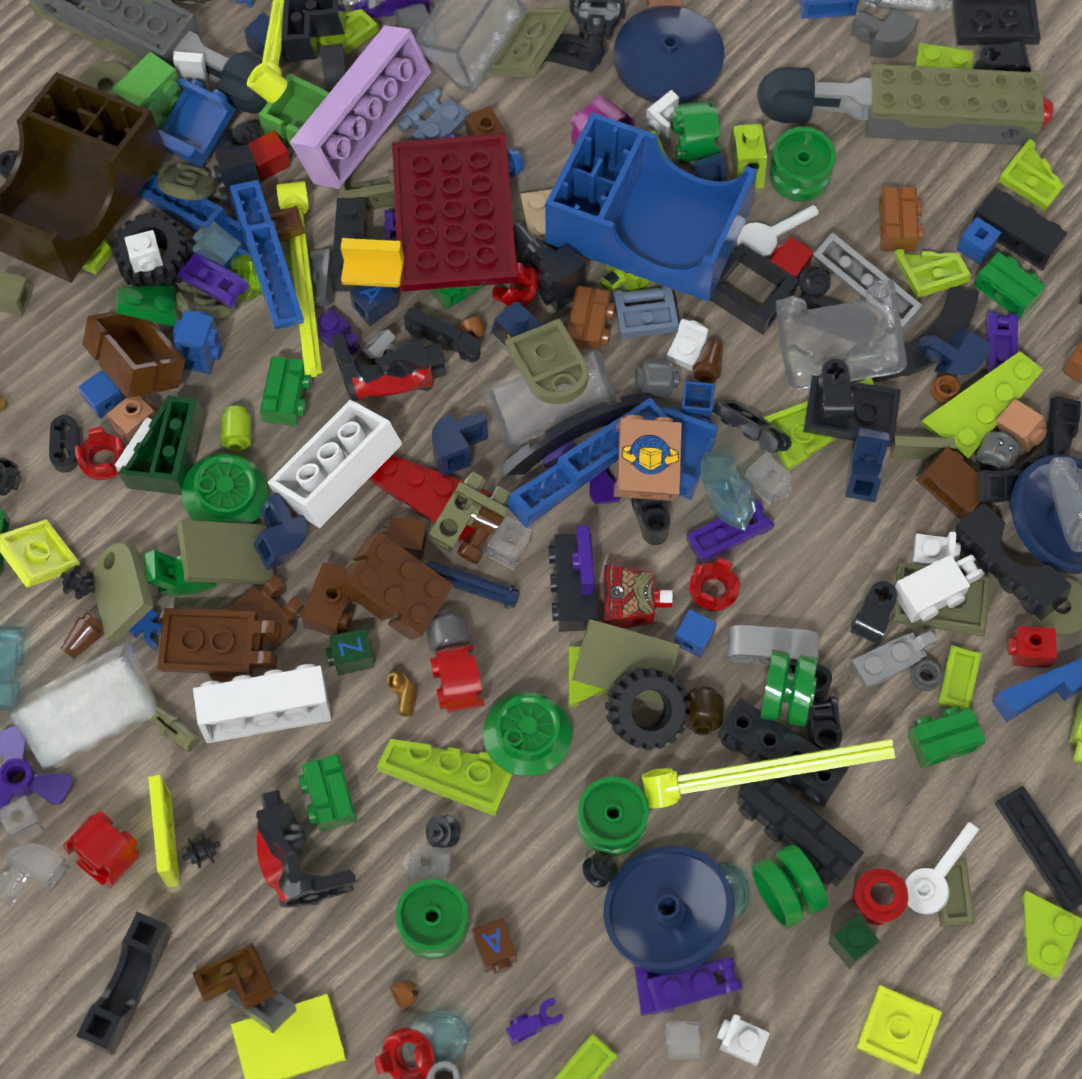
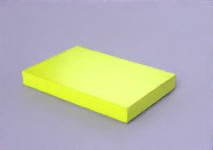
[148,775,180,887]
[231,994,346,1079]

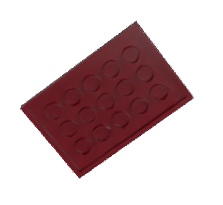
[392,133,518,292]

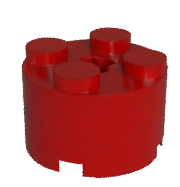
[430,644,485,713]
[63,811,139,889]

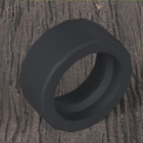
[320,44,346,93]

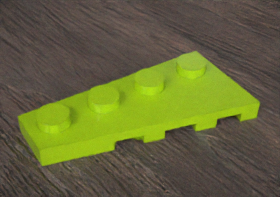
[920,351,1043,461]
[763,377,875,473]
[377,739,514,817]

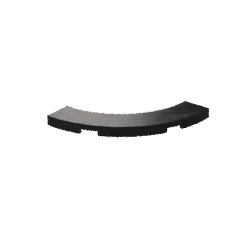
[849,287,979,382]
[501,393,655,475]
[978,396,1081,503]

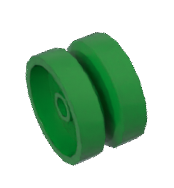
[769,127,836,202]
[760,650,817,727]
[577,776,649,857]
[751,844,828,930]
[395,879,469,960]

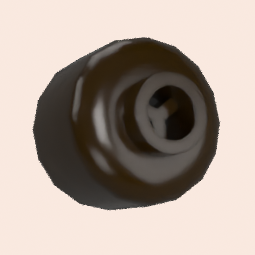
[684,686,724,735]

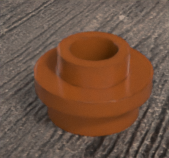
[931,375,961,404]

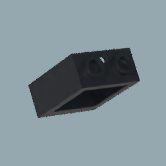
[710,243,799,335]

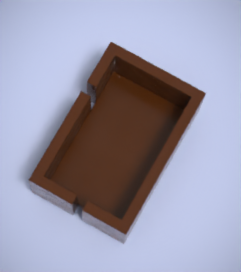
[82,311,186,398]
[335,532,454,640]

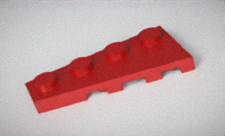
[369,455,491,544]

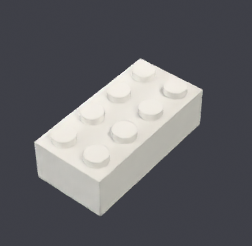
[267,400,402,528]
[193,664,332,743]

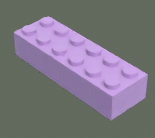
[290,25,431,189]

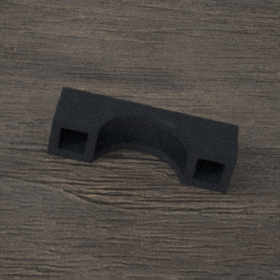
[955,503,1072,621]
[76,912,173,1056]

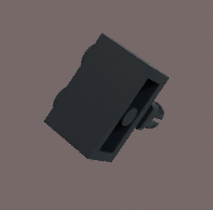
[569,0,627,65]
[213,130,262,215]
[513,223,585,312]

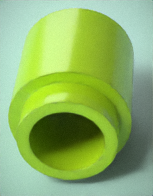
[220,406,251,452]

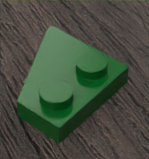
[115,286,177,327]

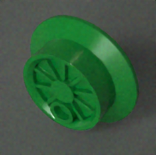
[182,453,268,524]
[483,692,572,777]

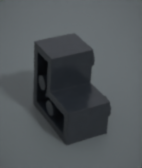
[281,0,346,62]

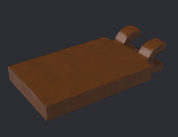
[207,575,304,683]
[157,608,281,675]

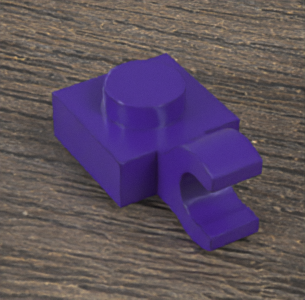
[316,307,360,355]
[506,998,564,1046]

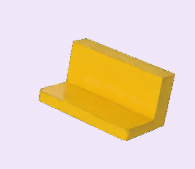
[341,238,405,287]

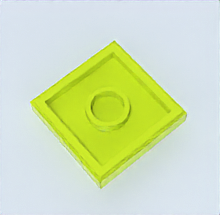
[0,519,80,588]
[856,985,942,1075]

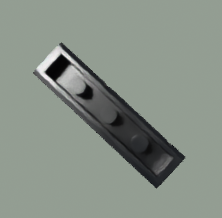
[737,778,864,887]

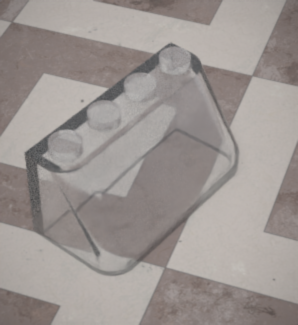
[416,0,526,93]
[479,347,618,451]
[10,642,158,769]

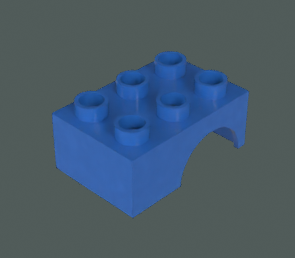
[545,112,757,302]

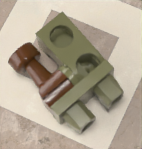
[427,472,511,564]

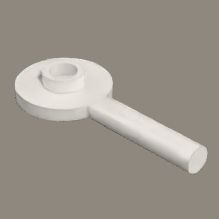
[736,205,818,258]
[905,822,979,915]

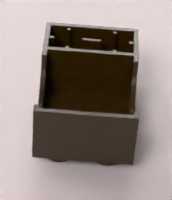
[0,72,167,283]

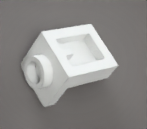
[646,90,679,142]
[124,230,163,273]
[666,319,709,371]
[912,532,961,566]
[717,1014,770,1066]

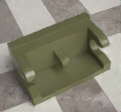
[338,170,395,211]

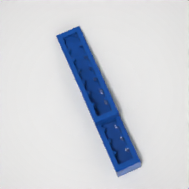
[138,171,255,271]
[230,180,304,330]
[507,398,669,528]
[992,658,1082,722]

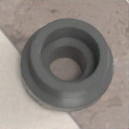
[910,660,942,691]

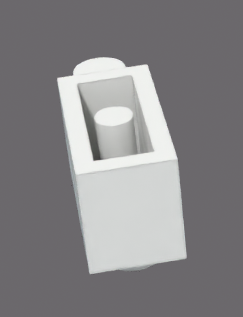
[895,555,985,623]

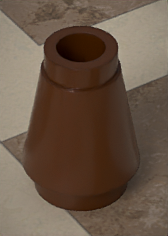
[692,339,723,384]
[60,612,103,660]

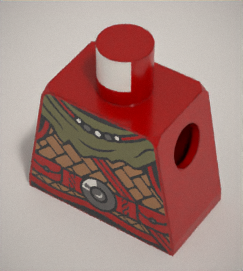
[603,565,673,629]

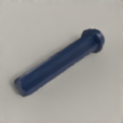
[426,561,520,609]

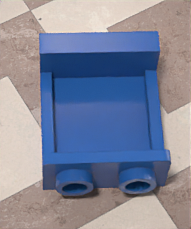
[158,78,235,168]
[661,407,718,500]

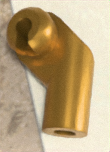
[386,671,417,717]

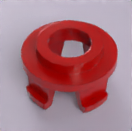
[492,262,538,308]
[75,427,126,480]
[689,557,740,612]
[852,868,909,926]
[375,1028,435,1079]

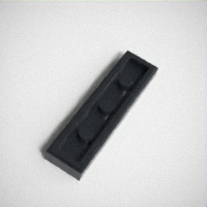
[994,786,1082,912]

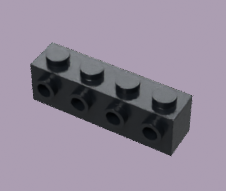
[718,698,849,807]

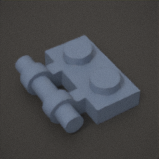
[397,87,470,141]

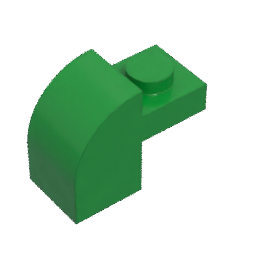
[145,550,216,596]

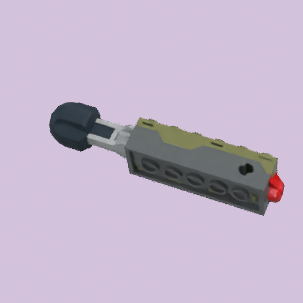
[29,0,268,114]
[757,64,1053,146]

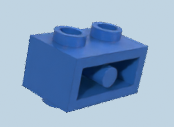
[173,310,223,375]

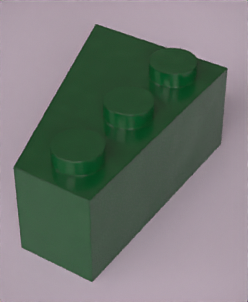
[118,395,205,495]

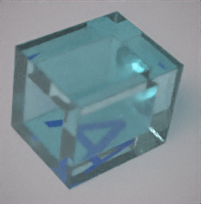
[192,221,241,267]

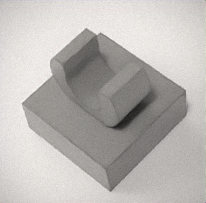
[359,329,397,361]

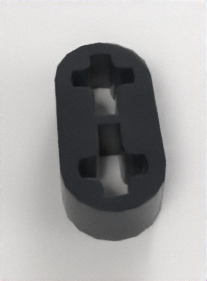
[49,415,80,473]

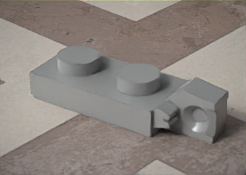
[851,630,938,690]

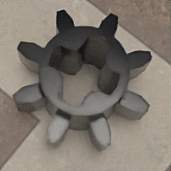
[0,458,22,496]

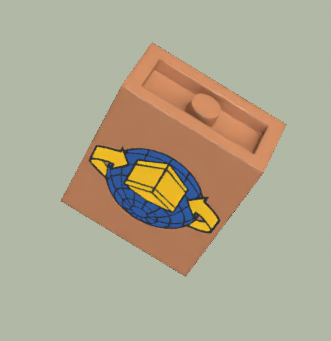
[613,415,682,501]

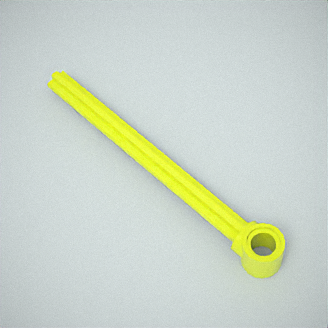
[247,0,287,103]
[277,181,323,377]
[641,739,895,808]

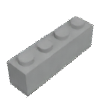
[813,232,924,334]

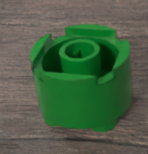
[671,101,721,163]

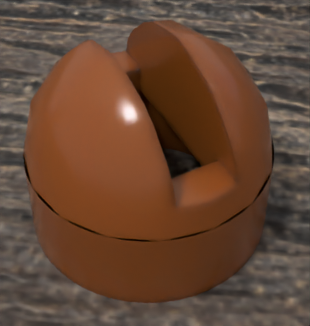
[460,316,485,339]
[390,980,419,1010]

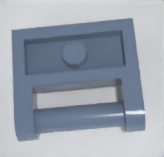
[612,285,679,339]

